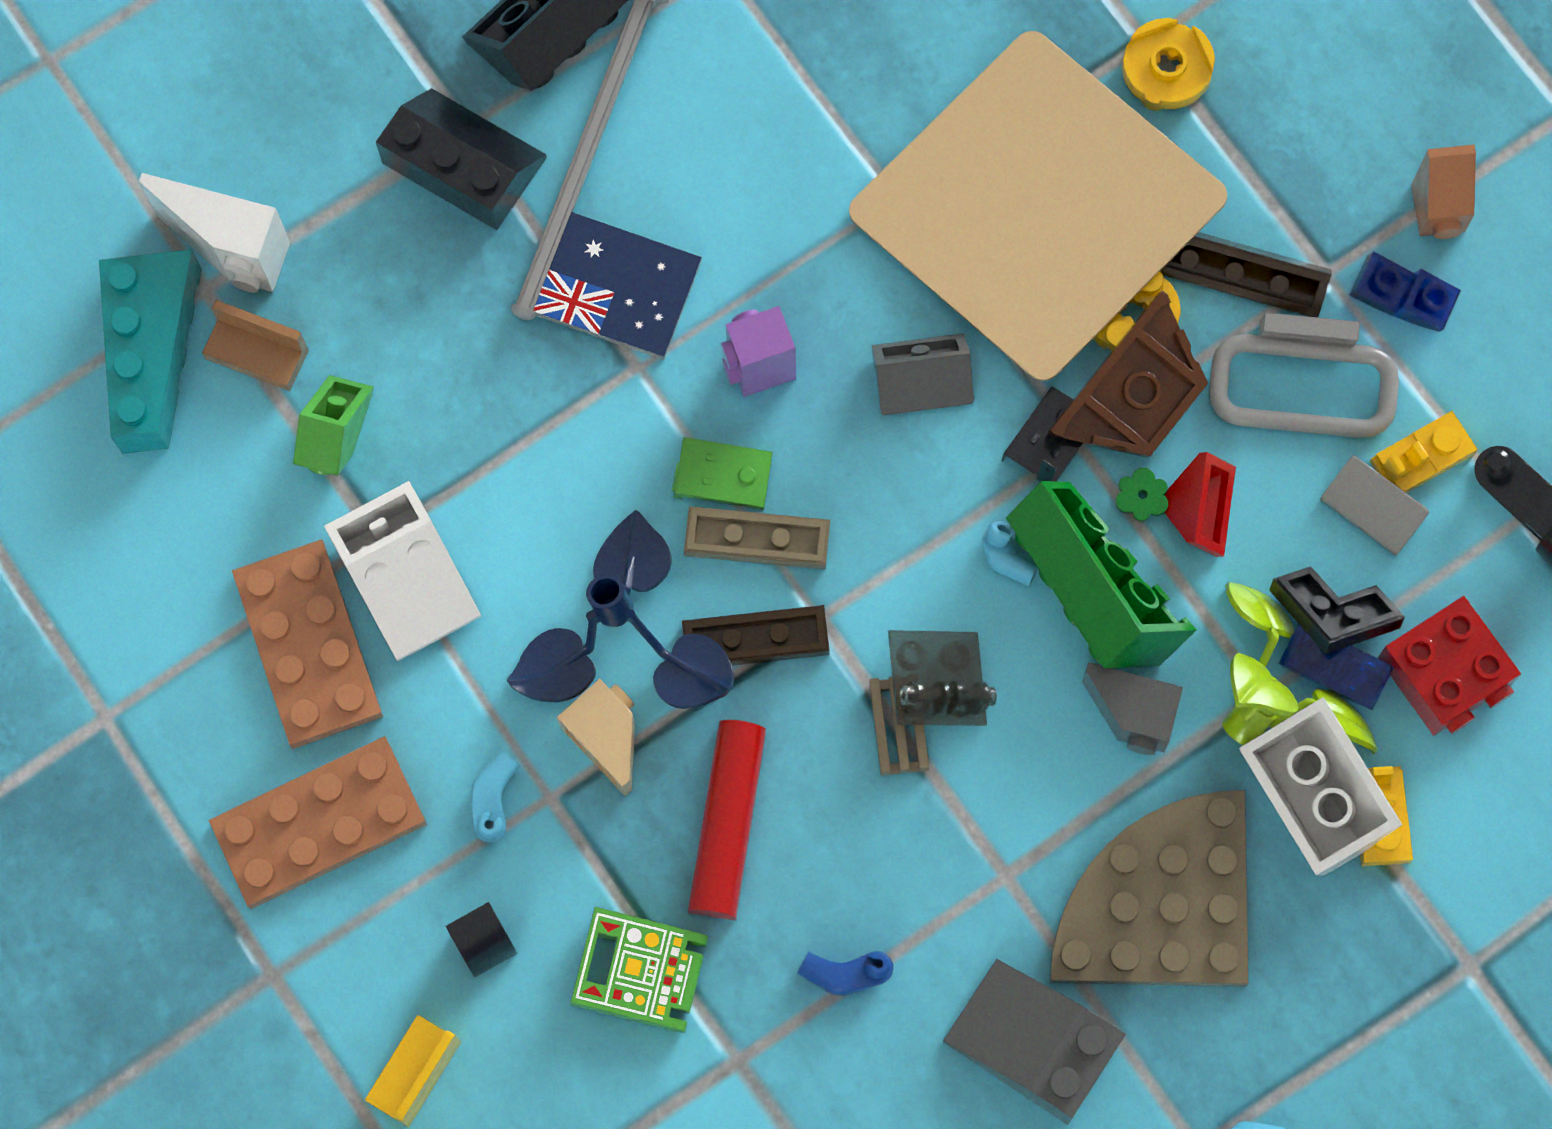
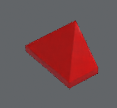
[1164,452,1236,557]

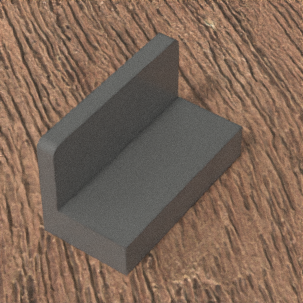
[871,333,974,415]

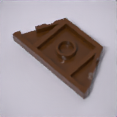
[1048,290,1208,458]

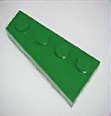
[1006,481,1197,669]

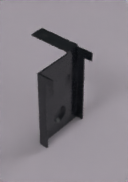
[1001,386,1083,482]

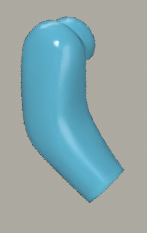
[471,751,520,843]

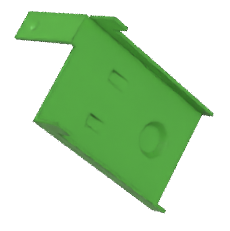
[671,437,773,510]

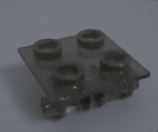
[888,630,997,726]

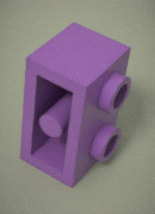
[720,306,796,397]

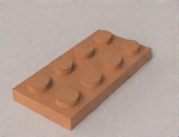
[232,539,383,749]
[209,736,427,909]

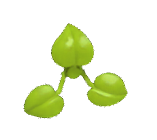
[1222,581,1378,754]

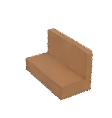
[202,300,309,391]

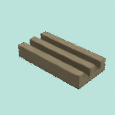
[869,674,929,776]

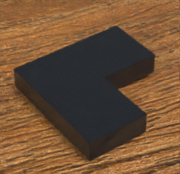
[1269,566,1405,655]

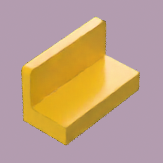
[365,1015,461,1127]

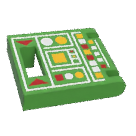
[570,907,708,1033]

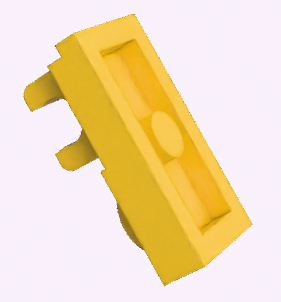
[1370,411,1478,493]
[1360,766,1413,866]

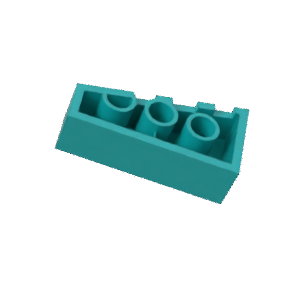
[99,249,202,454]

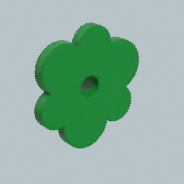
[1116,468,1168,522]

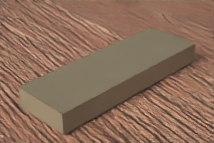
[684,506,830,570]

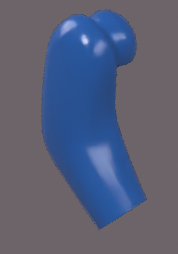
[797,951,894,996]

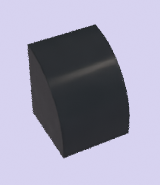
[445,902,518,978]

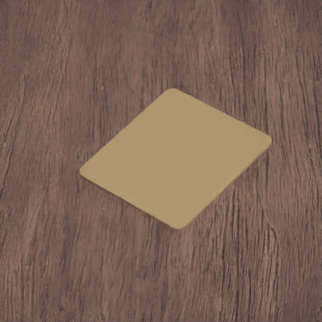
[849,31,1227,381]

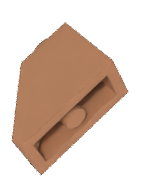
[1411,144,1476,239]

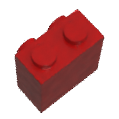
[1378,596,1521,736]

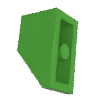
[293,375,374,476]

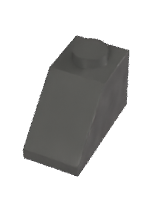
[1082,662,1183,755]

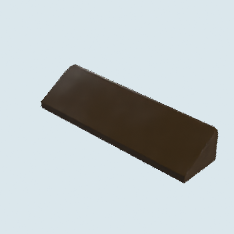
[1161,232,1332,318]

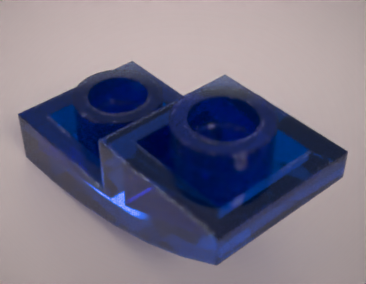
[1349,251,1461,332]
[1278,624,1394,710]

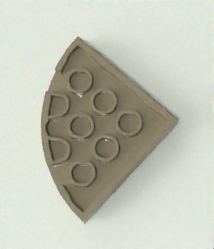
[1049,790,1248,987]

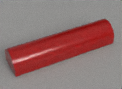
[688,720,766,921]

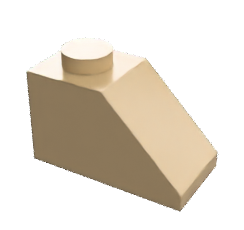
[557,679,635,796]

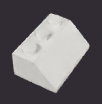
[1239,697,1402,876]

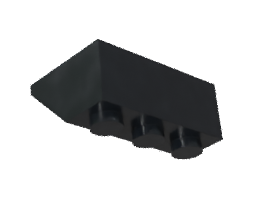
[462,0,628,91]
[376,88,547,230]

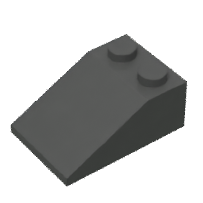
[943,959,1126,1125]

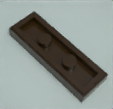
[682,605,830,666]

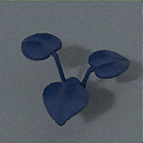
[507,510,734,709]

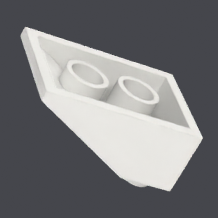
[139,173,290,293]

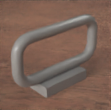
[1209,313,1399,438]

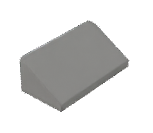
[1320,455,1429,556]

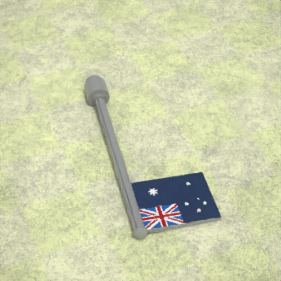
[511,0,702,360]

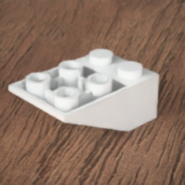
[324,481,482,662]

